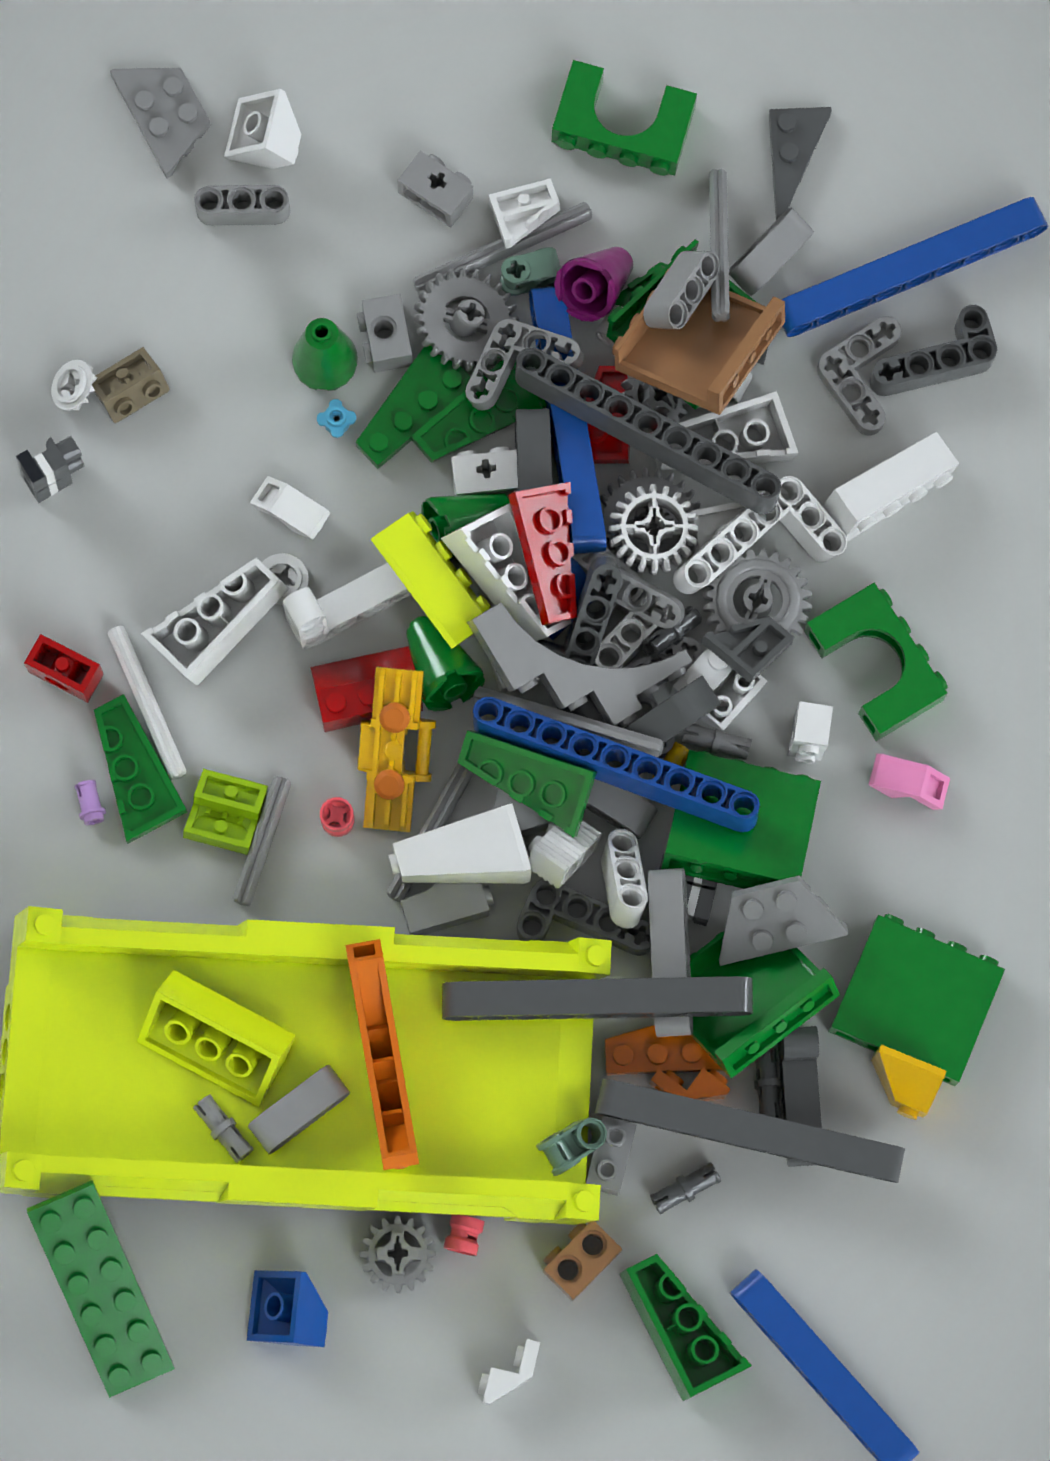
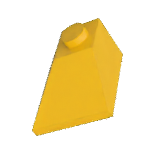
[871,1045,947,1120]

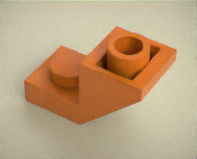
[649,1068,731,1101]

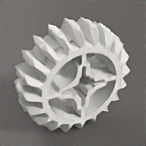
[608,484,699,575]

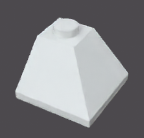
[224,89,301,169]

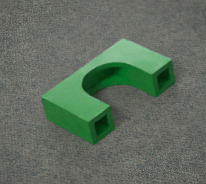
[551,60,697,176]
[804,582,948,742]

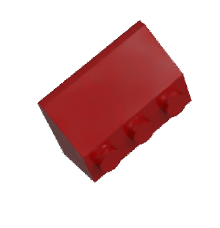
[310,646,423,732]

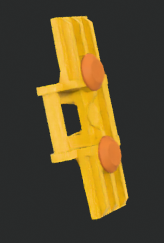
[357,667,436,832]

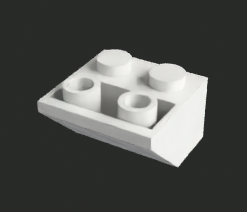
[670,648,768,731]

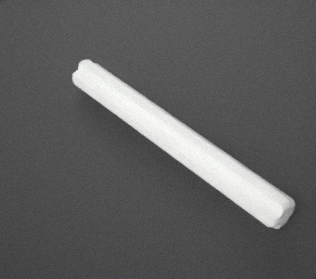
[108,625,186,779]

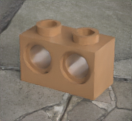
[543,1221,622,1301]

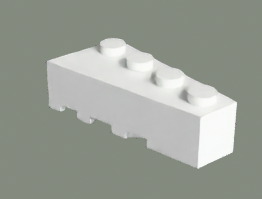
[652,391,798,470]
[822,432,959,542]
[141,557,290,686]

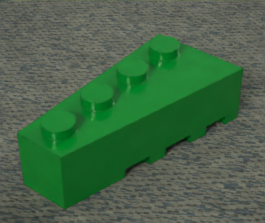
[619,1254,752,1401]

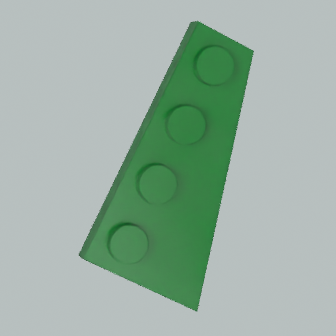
[356,346,471,469]
[410,359,546,463]
[94,694,187,844]
[457,730,597,837]

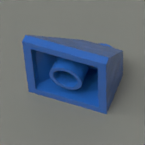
[247,1270,328,1347]

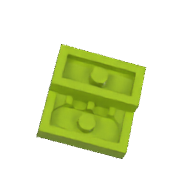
[183,768,268,855]

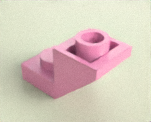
[869,754,950,810]

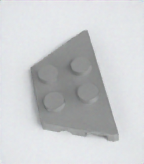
[110,68,211,179]
[719,876,848,966]

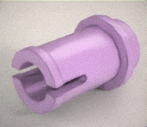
[74,780,106,825]

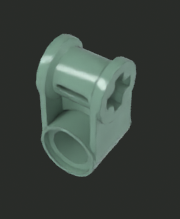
[500,247,561,296]
[536,1118,607,1176]

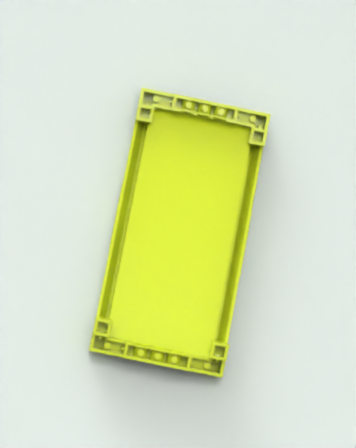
[0,906,612,1225]

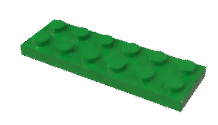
[26,1180,175,1398]

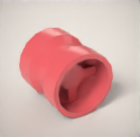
[320,797,355,837]
[443,1215,485,1256]

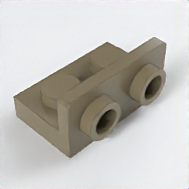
[92,347,170,423]

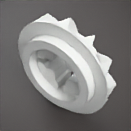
[51,359,97,412]
[262,553,309,606]

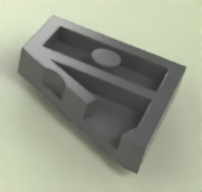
[701,616,794,683]

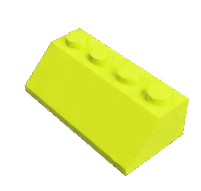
[370,511,492,649]
[137,970,296,1107]

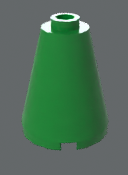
[292,318,358,391]
[421,493,510,561]
[406,616,485,712]

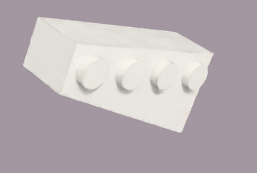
[441,503,572,641]

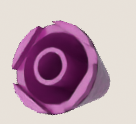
[554,247,633,322]

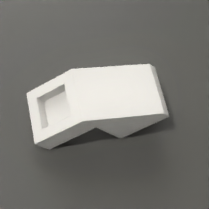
[250,476,331,540]
[477,1339,540,1405]

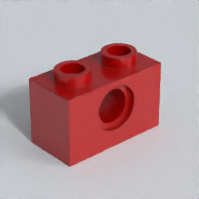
[24,634,104,703]

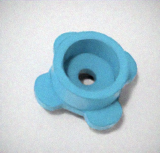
[317,399,356,438]

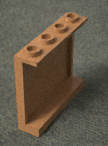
[612,269,785,415]

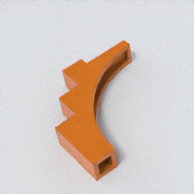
[346,939,419,1170]

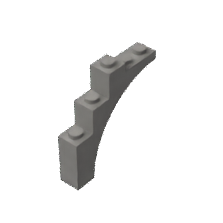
[467,603,692,728]
[401,788,548,935]

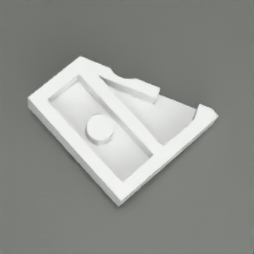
[488,178,560,249]

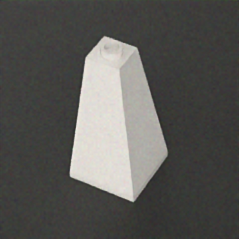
[388,803,531,884]

